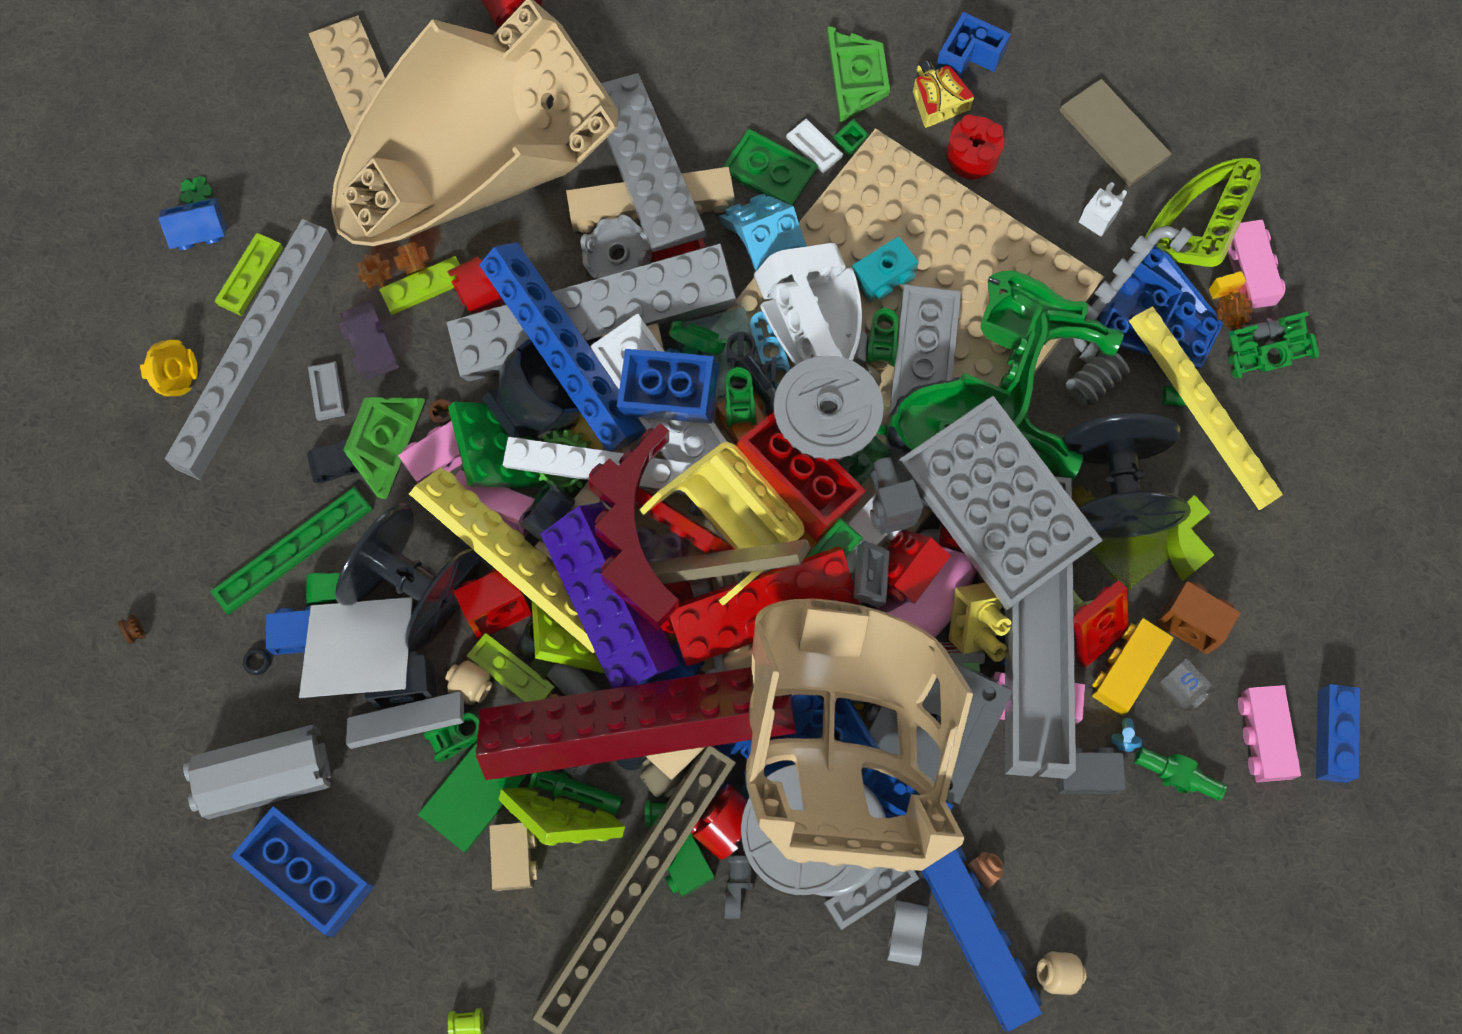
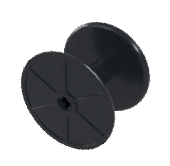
[1063,413,1191,538]
[335,503,481,651]

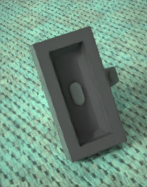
[853,540,890,608]

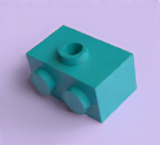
[852,236,919,303]

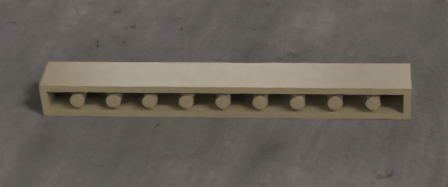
[532,746,736,1034]

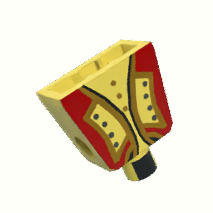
[913,61,974,128]

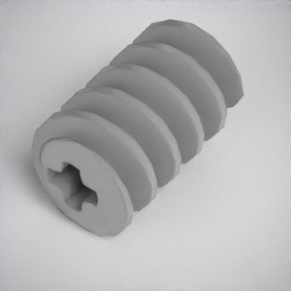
[1066,351,1130,407]

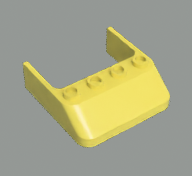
[640,442,804,605]

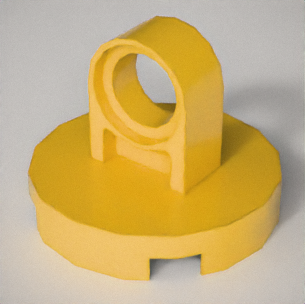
[140,340,198,397]

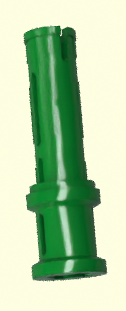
[529,770,623,815]

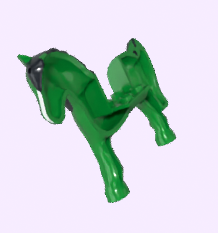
[877,270,1124,482]

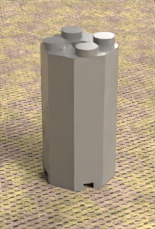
[183,725,331,819]

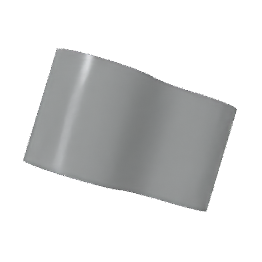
[887,900,928,966]

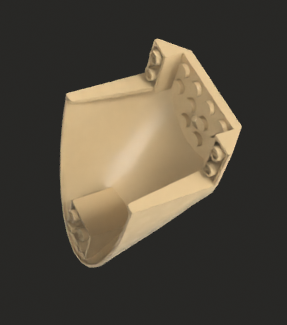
[331,0,618,246]

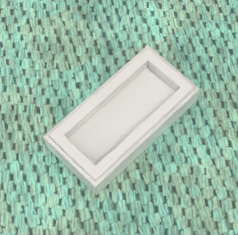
[786,119,843,173]

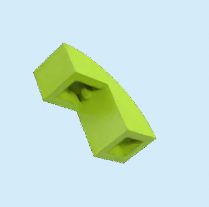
[1167,495,1214,581]

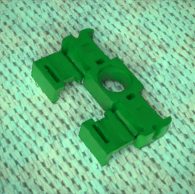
[1228,311,1319,378]

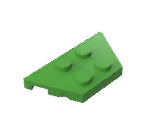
[827,27,890,122]
[343,397,425,499]

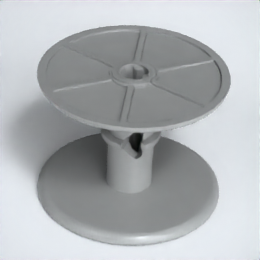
[741,765,886,896]

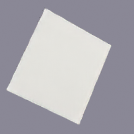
[299,597,412,698]

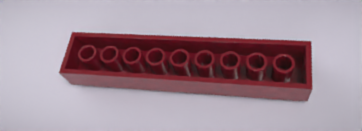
[475,667,796,780]

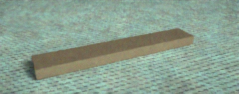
[648,539,810,584]

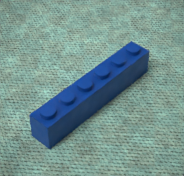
[921,847,1042,1032]

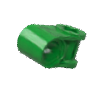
[866,308,899,367]
[725,367,757,427]
[306,573,340,606]
[424,713,479,763]

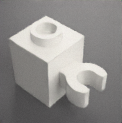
[1079,182,1127,237]

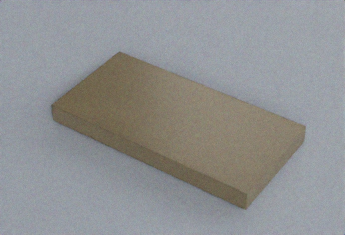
[1059,79,1172,187]

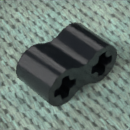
[307,439,360,483]
[519,481,575,543]

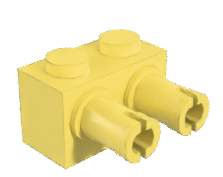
[949,583,1011,662]

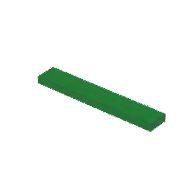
[210,486,373,615]

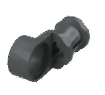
[724,856,754,919]

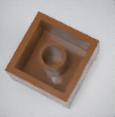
[1155,581,1241,655]

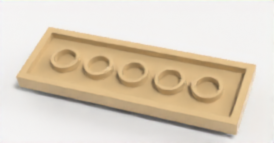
[308,15,385,136]

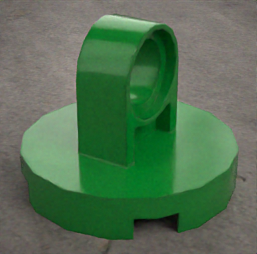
[669,321,727,355]

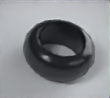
[243,648,271,676]

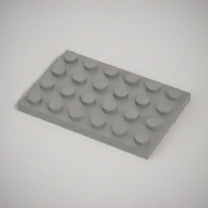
[897,396,1103,610]

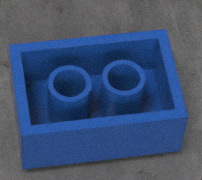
[617,349,719,424]

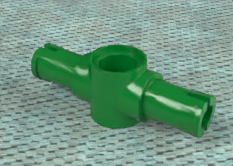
[1134,747,1227,801]

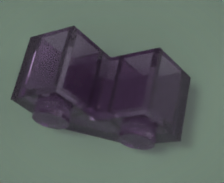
[338,301,399,380]

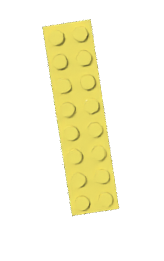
[409,467,595,653]

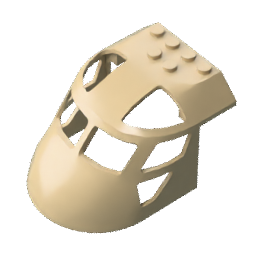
[746,599,973,872]

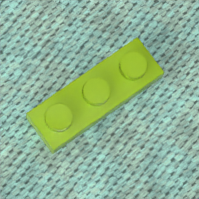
[215,233,283,316]
[379,256,460,315]
[466,633,556,702]

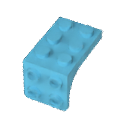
[719,194,807,272]

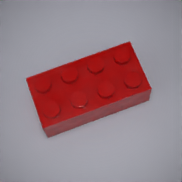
[736,412,866,541]

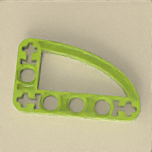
[1145,158,1261,267]

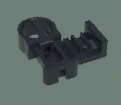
[726,332,776,389]

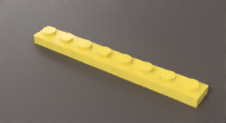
[1129,306,1283,510]

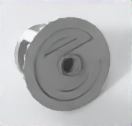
[774,356,884,465]

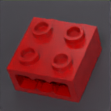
[886,530,951,604]

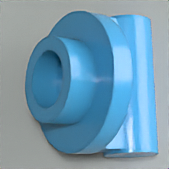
[1111,718,1142,752]

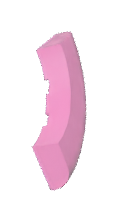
[875,547,977,638]

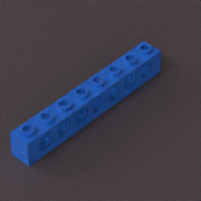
[479,242,646,452]

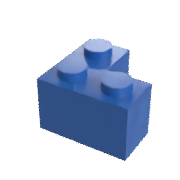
[936,12,1011,79]

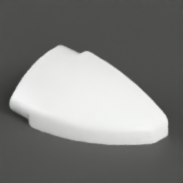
[754,243,862,365]

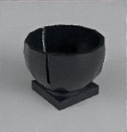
[482,339,581,440]

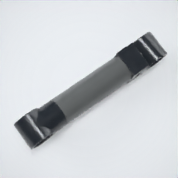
[517,621,647,770]

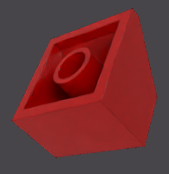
[453,568,532,640]

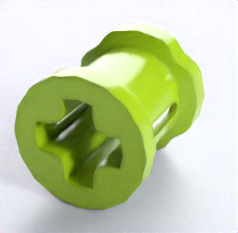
[448,1008,484,1034]

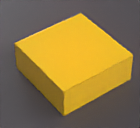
[1209,271,1246,299]

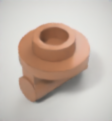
[967,852,1004,889]

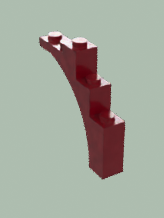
[588,423,679,630]

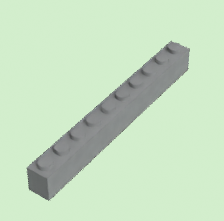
[165,219,334,480]

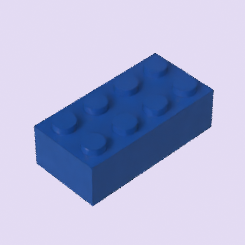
[231,806,375,937]

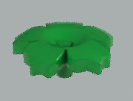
[179,176,213,204]

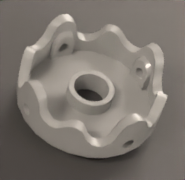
[580,215,652,279]

